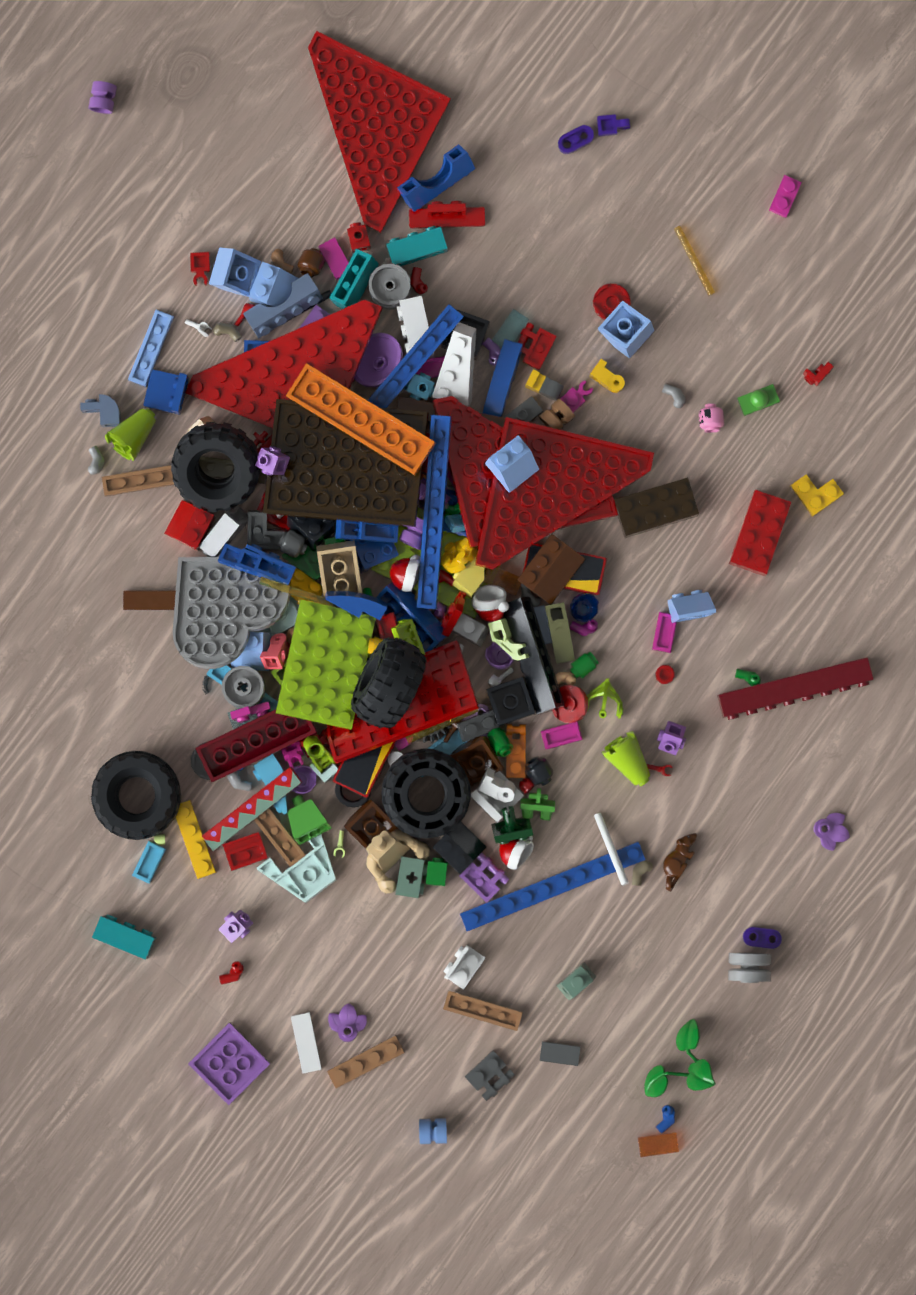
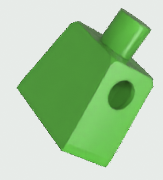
[287,795,332,845]

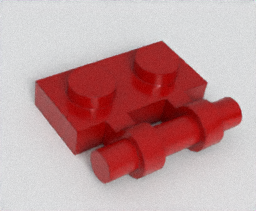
[518,322,557,371]

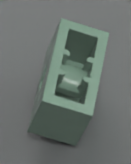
[395,857,428,898]

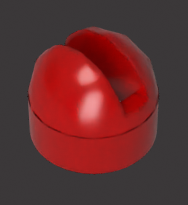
[519,778,535,795]

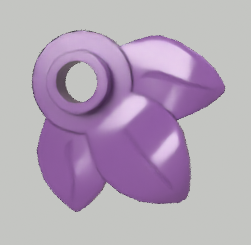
[814,813,850,851]
[328,1003,367,1042]

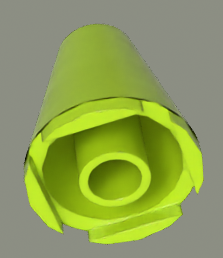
[105,408,156,461]
[601,731,650,786]

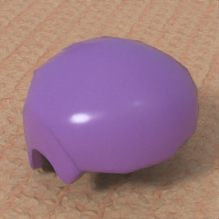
[485,642,514,670]
[292,765,317,794]

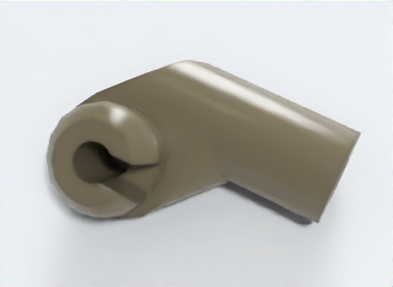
[632,860,653,886]

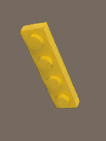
[176,800,216,879]

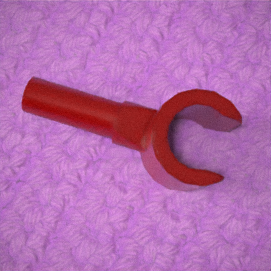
[235,303,255,326]
[647,764,673,776]

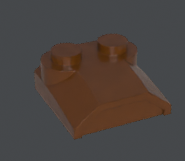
[451,736,504,786]
[344,800,397,849]

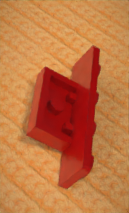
[409,201,485,228]

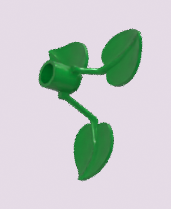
[644,1019,716,1098]

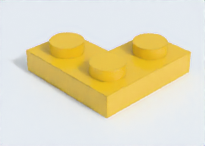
[790,474,844,517]

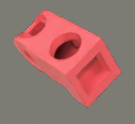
[260,633,290,669]

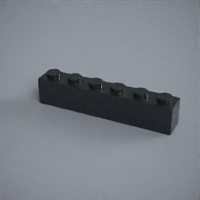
[503,597,565,714]

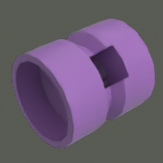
[88,81,117,114]
[399,517,423,550]

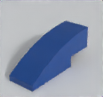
[335,520,398,543]
[325,591,388,621]

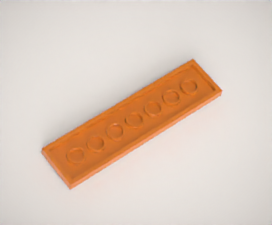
[286,363,436,476]

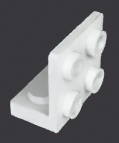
[471,771,524,823]
[443,945,485,990]

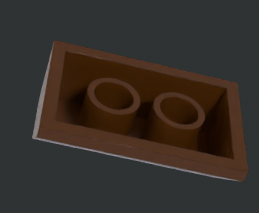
[517,534,585,605]

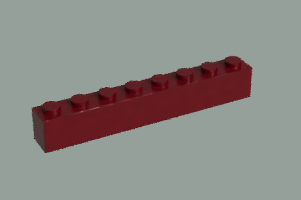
[717,657,874,720]

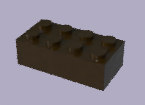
[614,477,699,538]

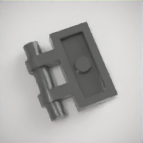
[465,1051,515,1101]

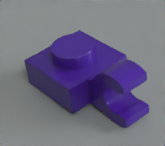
[597,114,630,136]

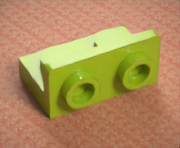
[391,619,425,654]

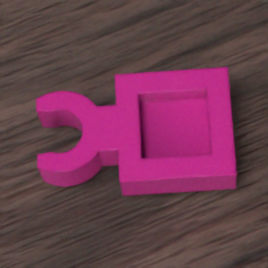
[560,381,593,413]
[281,741,304,768]

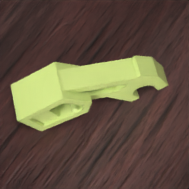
[488,618,529,661]

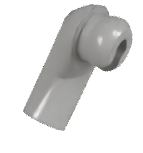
[662,383,686,408]
[88,446,104,475]
[227,770,252,791]

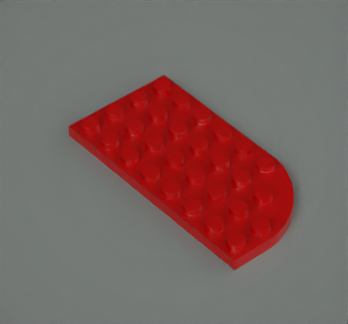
[327,640,479,764]

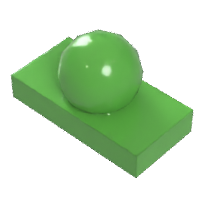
[737,384,780,416]

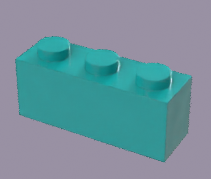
[386,226,448,267]
[330,249,379,309]
[92,914,156,960]

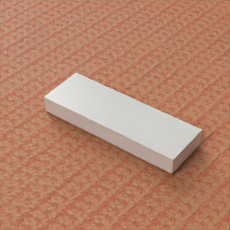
[291,1012,322,1073]

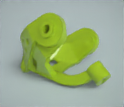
[587,678,624,719]

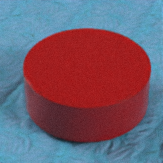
[655,665,675,684]

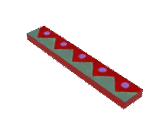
[202,767,302,851]

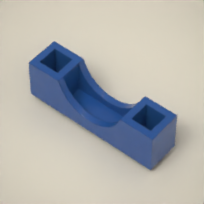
[397,144,476,212]

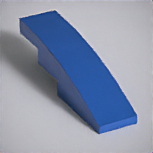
[483,339,523,417]
[218,543,296,585]

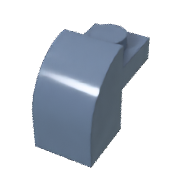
[80,394,121,427]

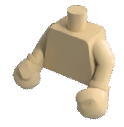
[366,830,430,894]

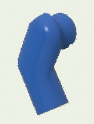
[655,1105,675,1134]

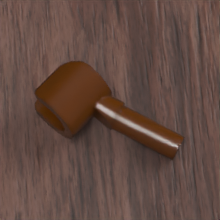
[443,717,461,743]

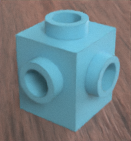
[403,372,435,400]

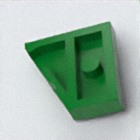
[282,546,321,581]

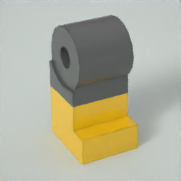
[525,369,564,400]

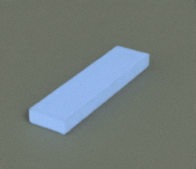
[128,309,174,387]

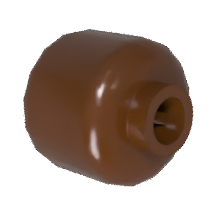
[297,248,325,278]

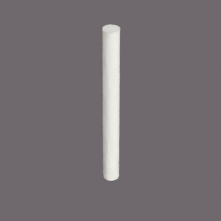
[594,813,629,886]

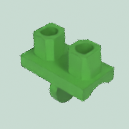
[520,788,555,821]

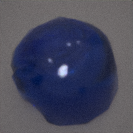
[570,593,599,622]

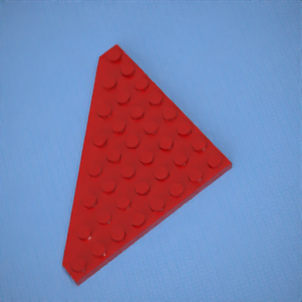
[308,31,451,233]
[185,300,383,428]
[433,396,618,548]
[475,417,654,570]

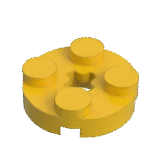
[441,538,477,573]

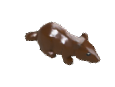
[663,833,697,892]

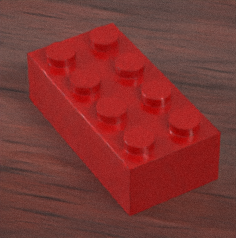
[729,490,791,576]

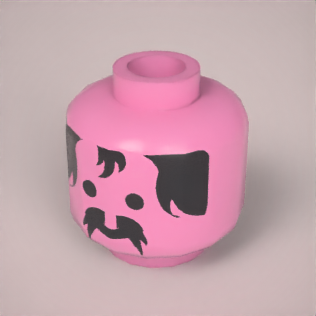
[699,404,724,433]

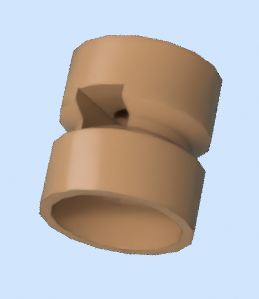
[539,398,575,430]

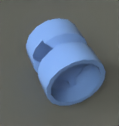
[419,1118,447,1144]

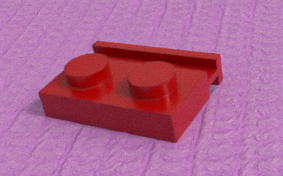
[441,591,467,637]
[222,832,268,871]

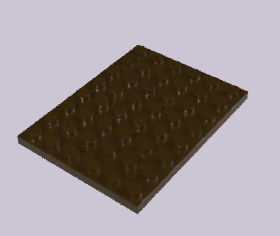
[263,399,429,527]

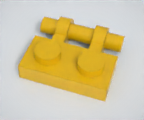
[289,567,323,605]

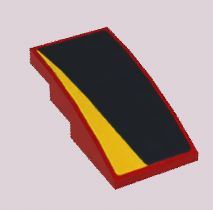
[523,544,607,596]
[333,741,397,798]

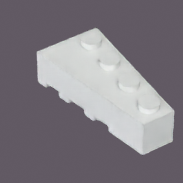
[432,323,476,407]

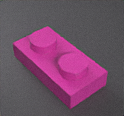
[769,175,802,218]

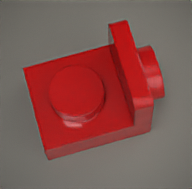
[803,362,834,386]

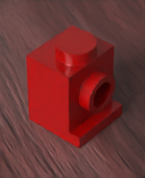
[347,222,371,253]

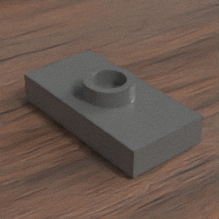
[503,396,543,422]

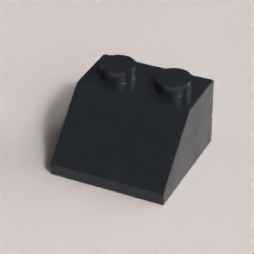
[433,822,487,874]

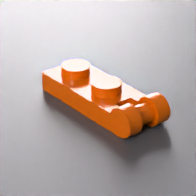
[506,724,526,778]

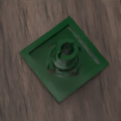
[491,806,534,844]

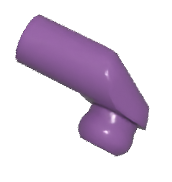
[482,337,501,366]

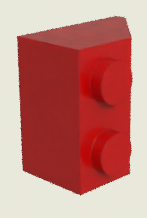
[164,500,216,551]

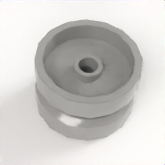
[369,264,411,310]
[222,666,266,709]
[728,953,772,983]

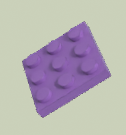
[188,1023,270,1105]

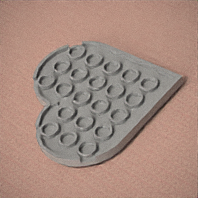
[173,557,290,669]

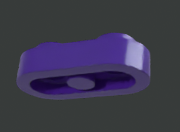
[558,125,594,154]
[743,927,782,949]

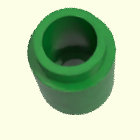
[570,651,599,679]
[487,728,513,757]

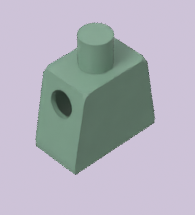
[556,962,596,1000]

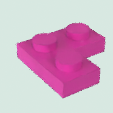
[230,702,272,723]

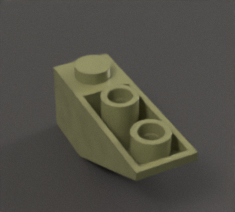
[545,602,575,664]

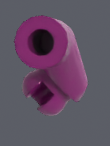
[569,619,598,636]

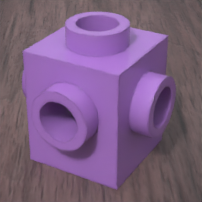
[255,446,290,475]
[657,721,686,755]
[219,909,253,943]

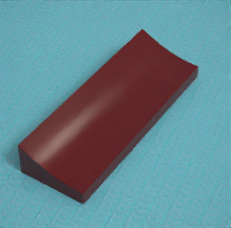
[195,709,317,782]

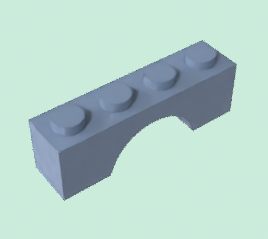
[243,273,323,339]

